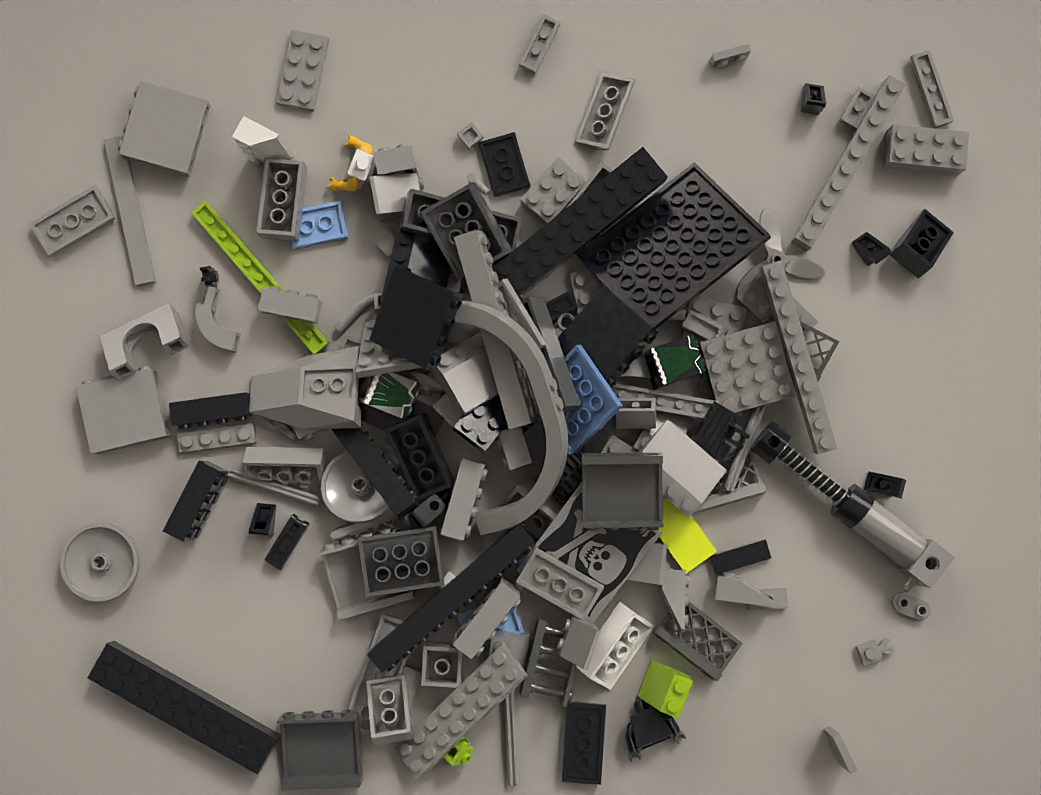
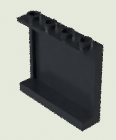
[369,266,463,369]
[558,285,658,388]

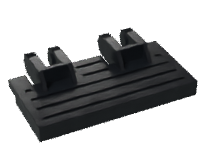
[691,401,750,483]

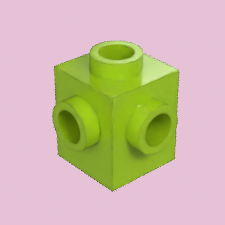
[443,737,475,766]

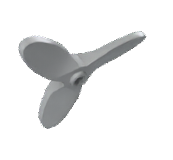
[736,209,825,294]

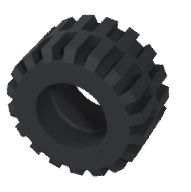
[552,452,582,501]

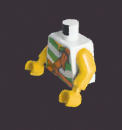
[326,134,374,192]

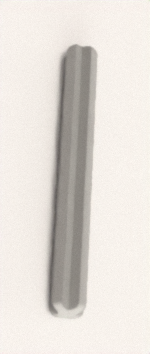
[723,405,766,493]
[229,469,321,507]
[504,690,519,786]

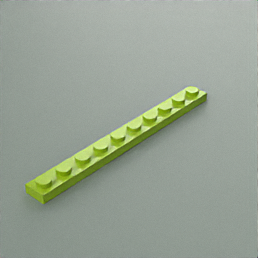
[191,200,329,354]

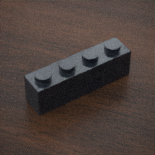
[169,392,252,429]

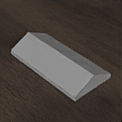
[575,73,636,150]

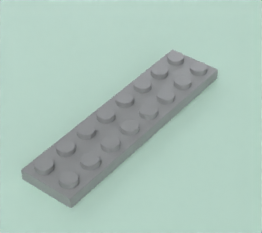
[395,644,528,780]

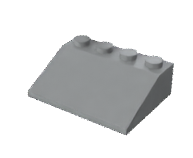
[430,332,499,415]
[637,419,727,518]

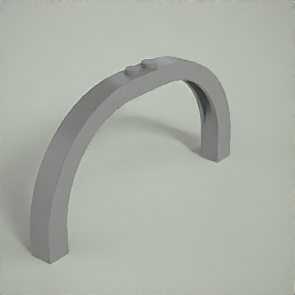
[455,301,568,535]

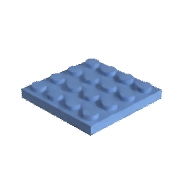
[564,345,623,455]

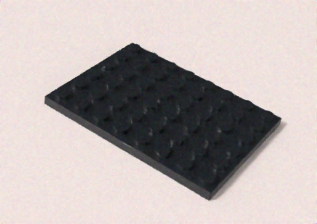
[576,162,771,330]

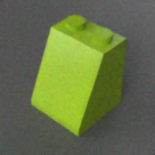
[637,659,693,719]

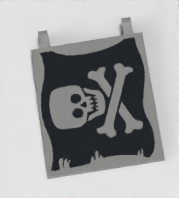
[515,482,662,623]

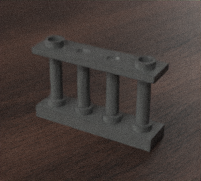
[519,617,576,707]

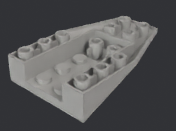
[249,346,362,430]

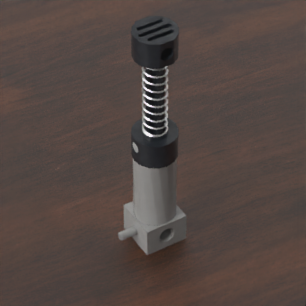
[750,421,955,592]

